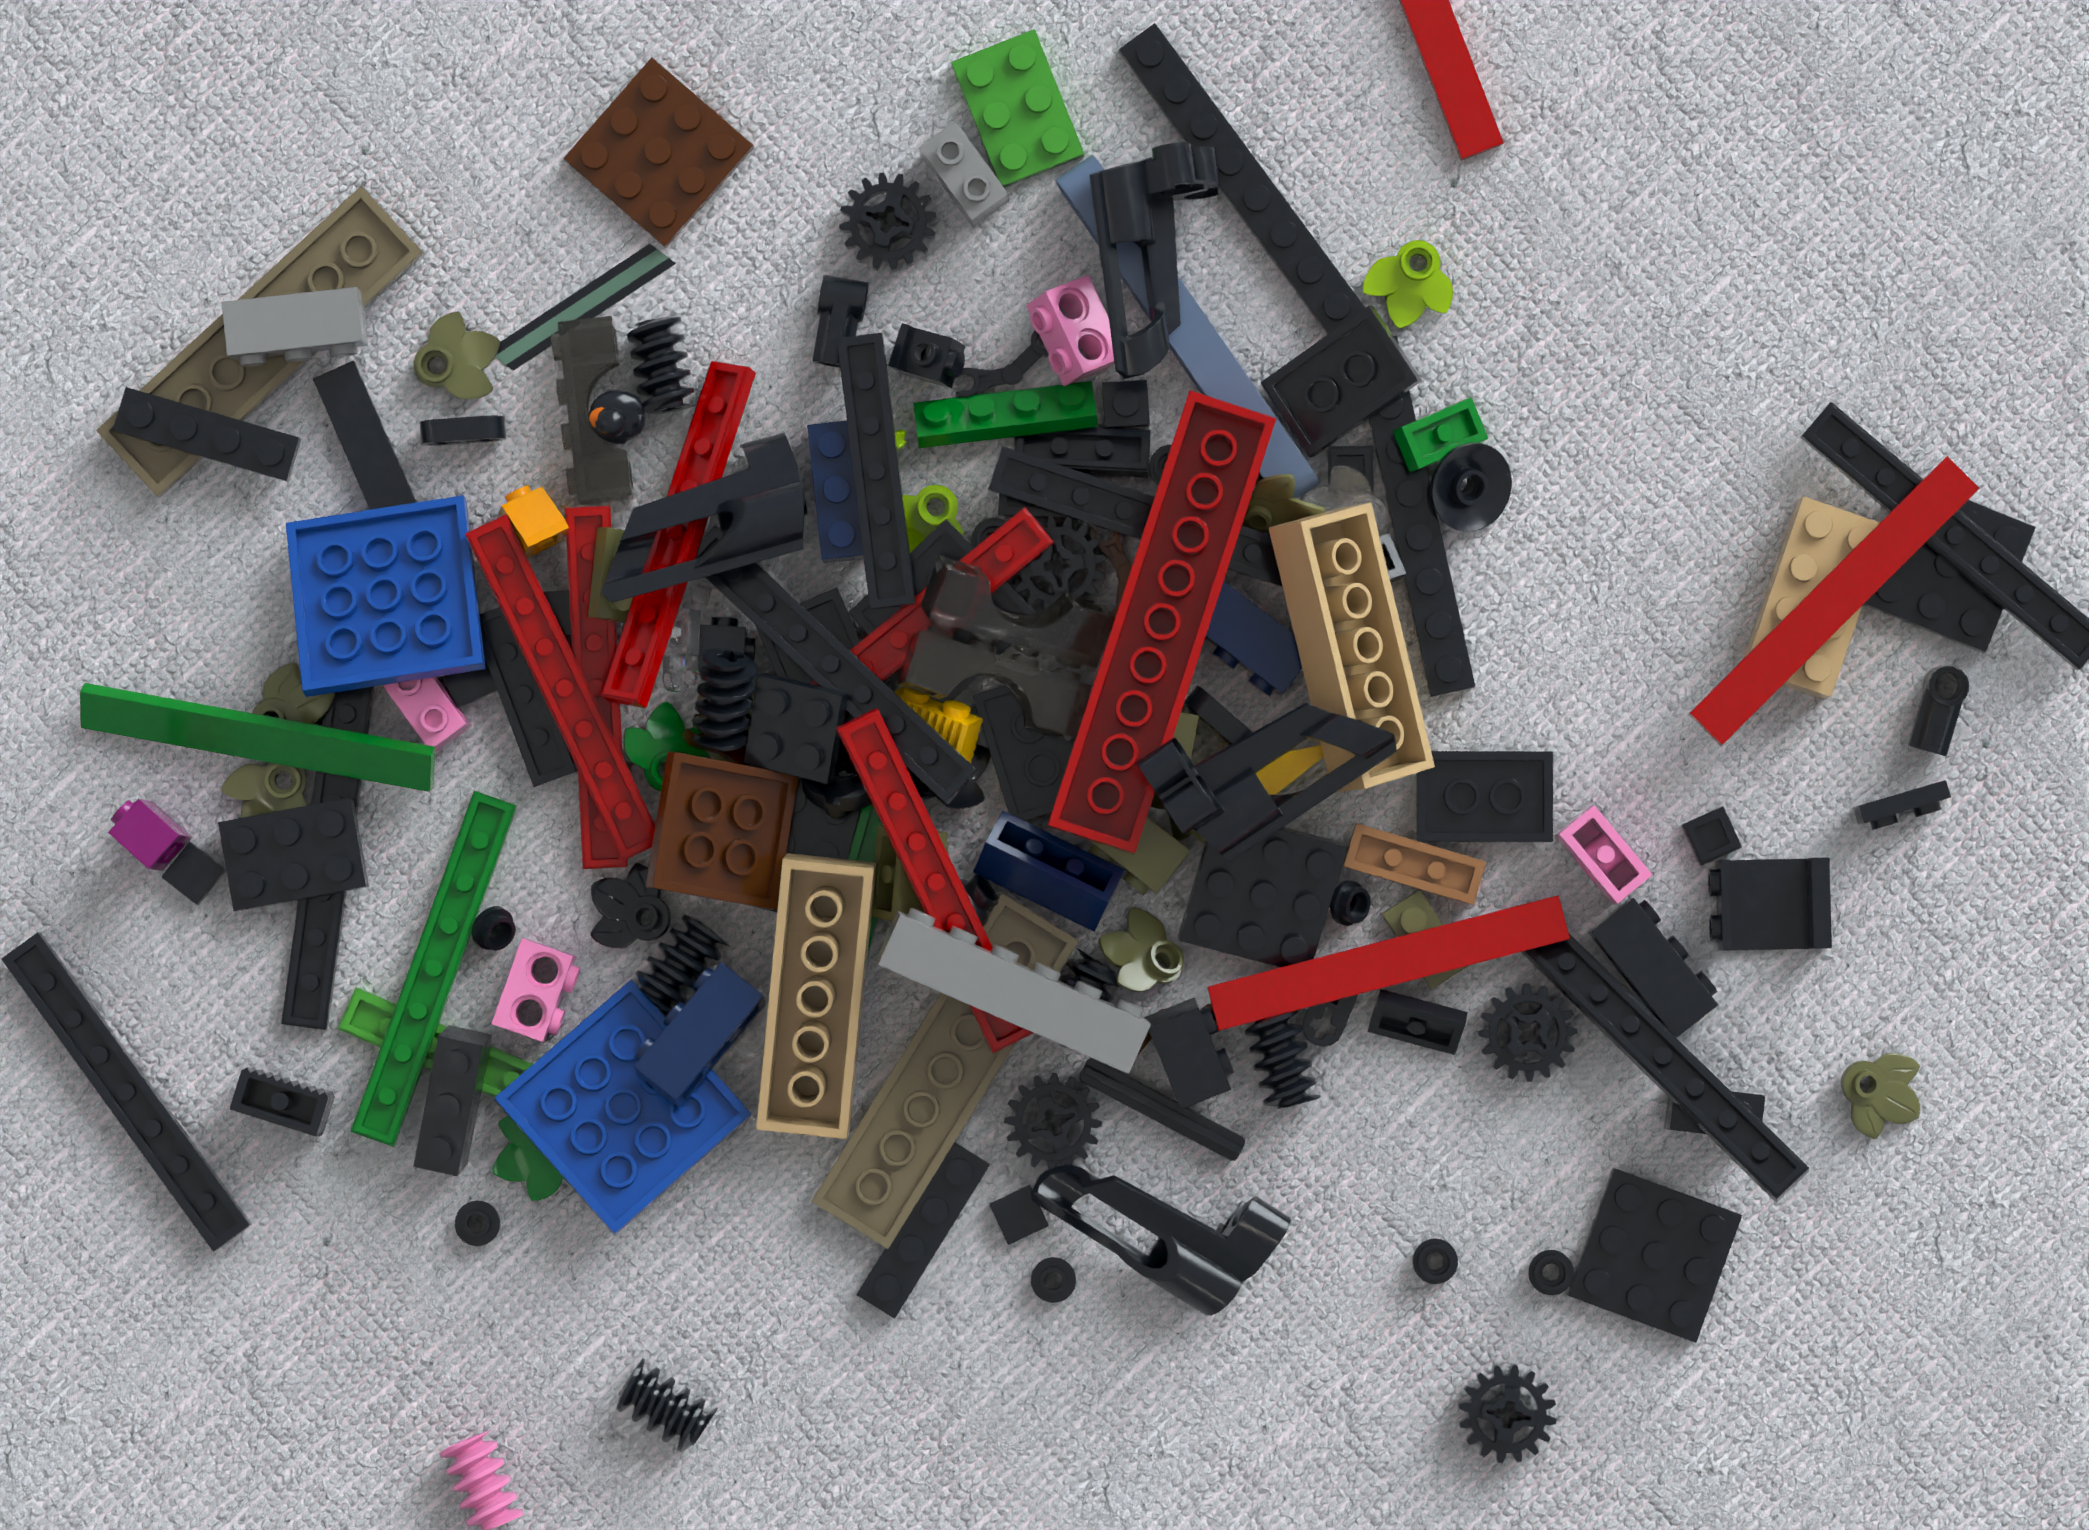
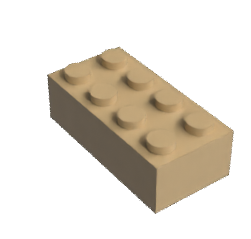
[1743,496,1880,700]

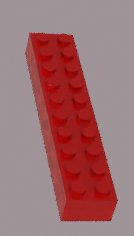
[1048,390,1277,855]

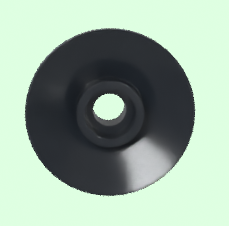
[1430,442,1512,532]

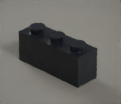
[1587,898,1719,1038]
[413,1025,493,1176]

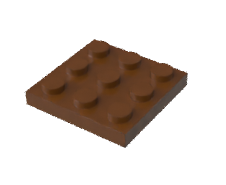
[563,57,754,248]
[645,752,798,910]

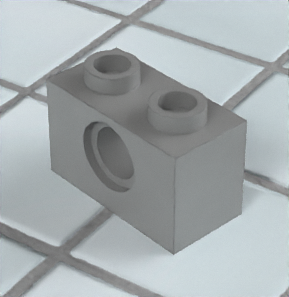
[919,121,1009,227]

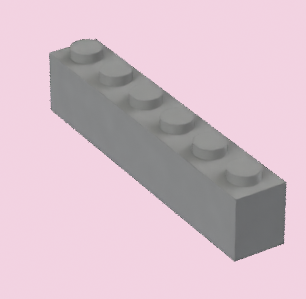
[875,908,1151,1074]

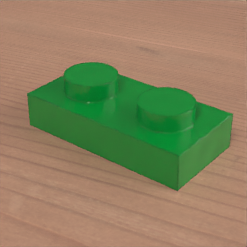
[1393,397,1488,472]

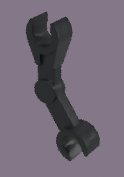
[956,330,1049,397]

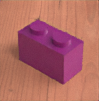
[108,798,193,871]

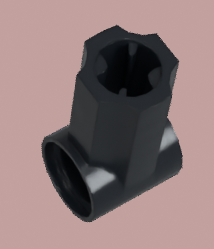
[812,275,869,368]
[1908,665,1969,757]

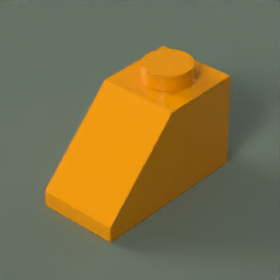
[499,485,569,558]

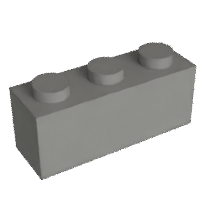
[221,287,368,367]

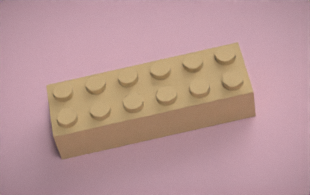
[1269,502,1435,792]
[756,853,877,1139]

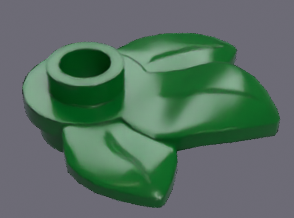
[624,702,709,792]
[492,1116,563,1201]

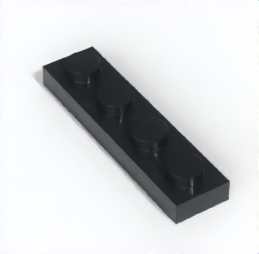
[113,387,301,482]
[479,607,577,787]
[856,1142,990,1319]

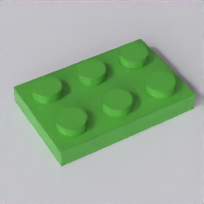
[951,29,1084,188]

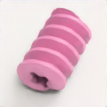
[439,1430,524,1530]

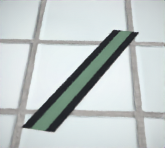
[495,244,676,371]

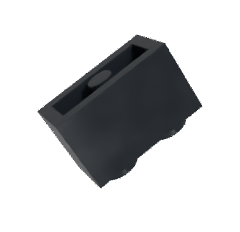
[1144,997,1234,1109]

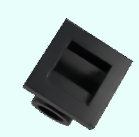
[888,323,965,389]

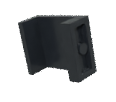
[1708,857,1832,951]

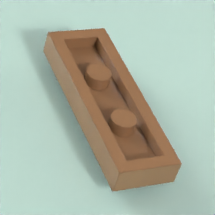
[1343,823,1486,905]

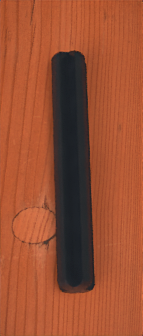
[1079,1058,1245,1161]

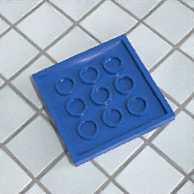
[286,495,485,697]
[494,979,751,1236]

